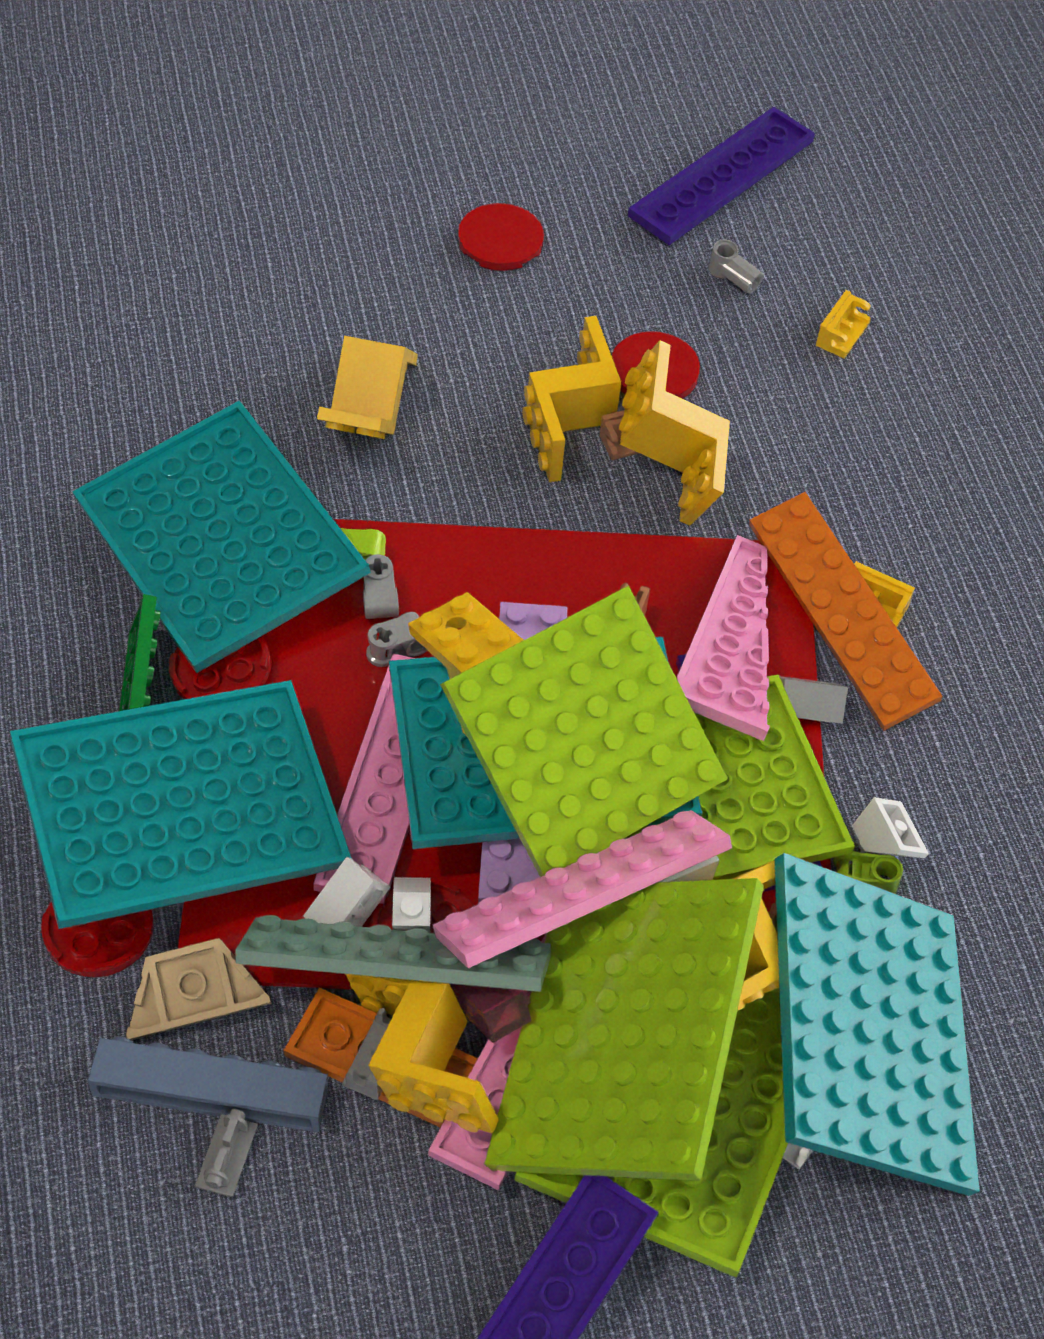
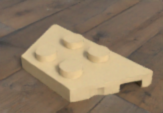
[126,938,272,1040]

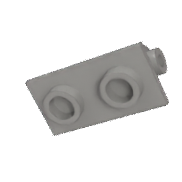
[195,1109,258,1198]

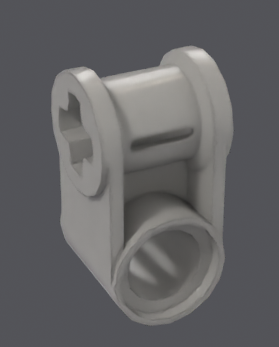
[363,554,399,619]
[366,612,427,667]

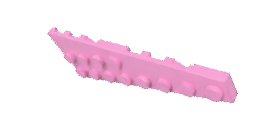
[677,535,770,741]

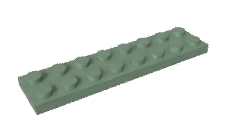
[236,915,551,992]

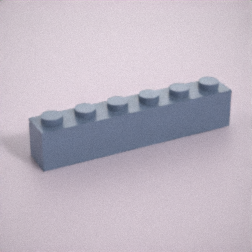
[88,1037,328,1132]

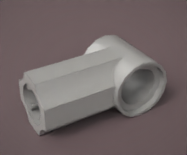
[708,239,764,294]

